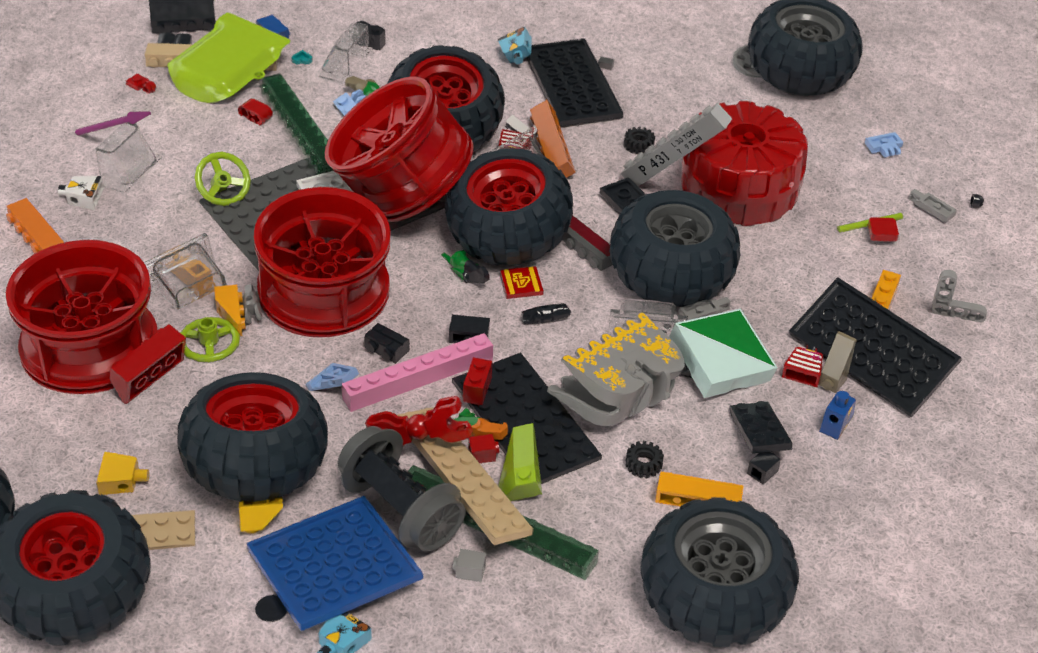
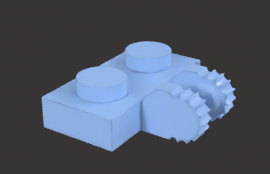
[333,89,366,116]

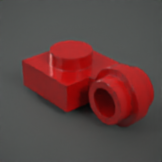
[126,73,156,94]

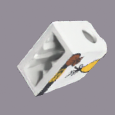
[58,176,104,210]

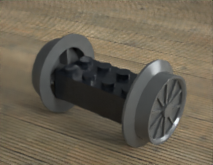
[338,426,466,552]

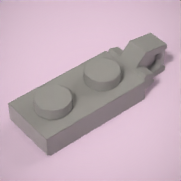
[909,189,957,223]
[679,297,731,321]

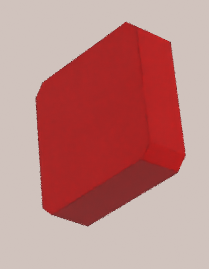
[868,217,899,242]

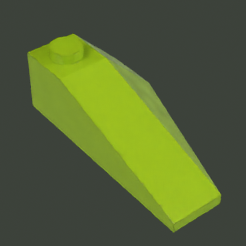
[499,423,542,501]

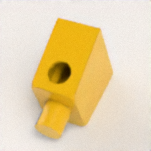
[96,452,150,495]

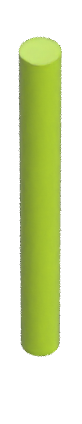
[837,213,903,233]

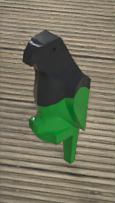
[441,250,490,283]

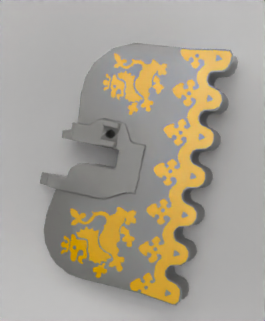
[547,312,685,426]

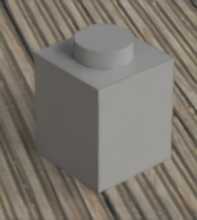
[453,549,486,582]

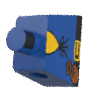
[820,391,856,440]

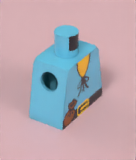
[498,26,532,64]
[317,612,372,653]

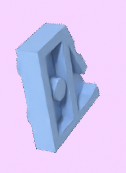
[305,363,359,391]

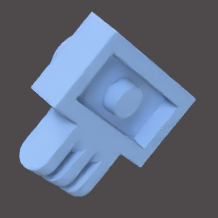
[865,132,903,157]

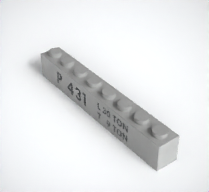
[621,103,732,186]

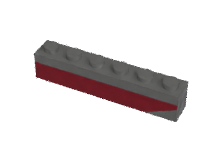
[562,216,613,271]

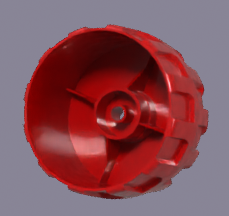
[681,101,808,226]

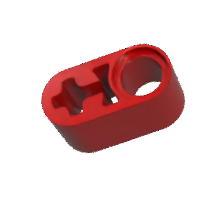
[238,98,273,125]

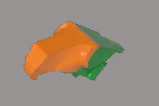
[454,408,508,440]

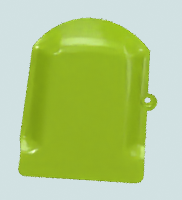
[167,13,290,103]

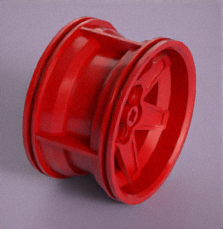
[325,77,473,222]
[254,187,391,337]
[6,240,158,394]

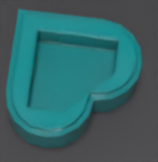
[291,50,313,64]

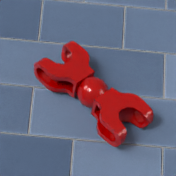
[365,396,473,446]

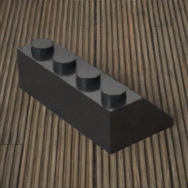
[149,0,216,34]

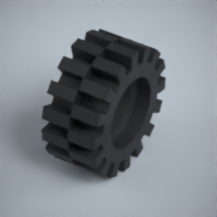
[624,127,655,155]
[625,441,664,478]

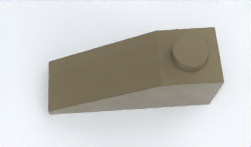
[819,331,857,393]

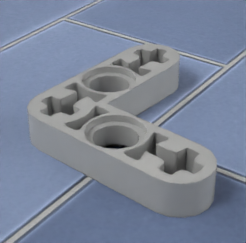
[932,270,987,323]

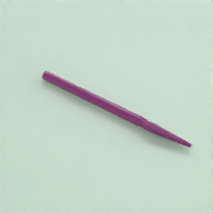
[75,111,151,135]

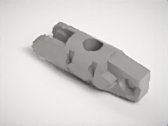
[242,284,262,324]

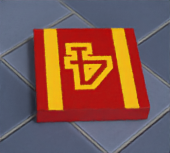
[500,266,544,299]

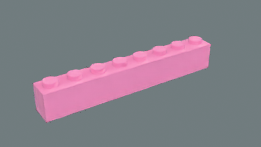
[342,333,493,412]

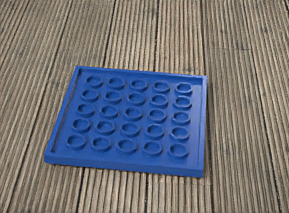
[246,496,423,631]

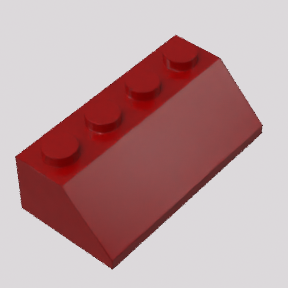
[110,324,186,404]

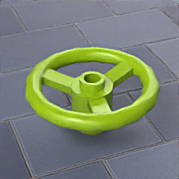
[194,152,251,206]
[180,317,240,362]

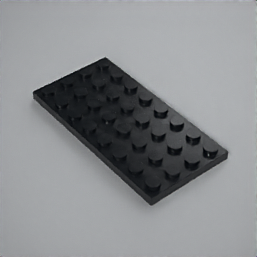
[527,38,624,127]
[789,277,962,417]
[452,352,602,484]

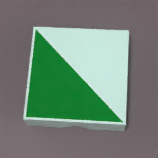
[669,308,778,398]

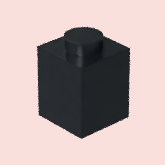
[747,452,781,485]

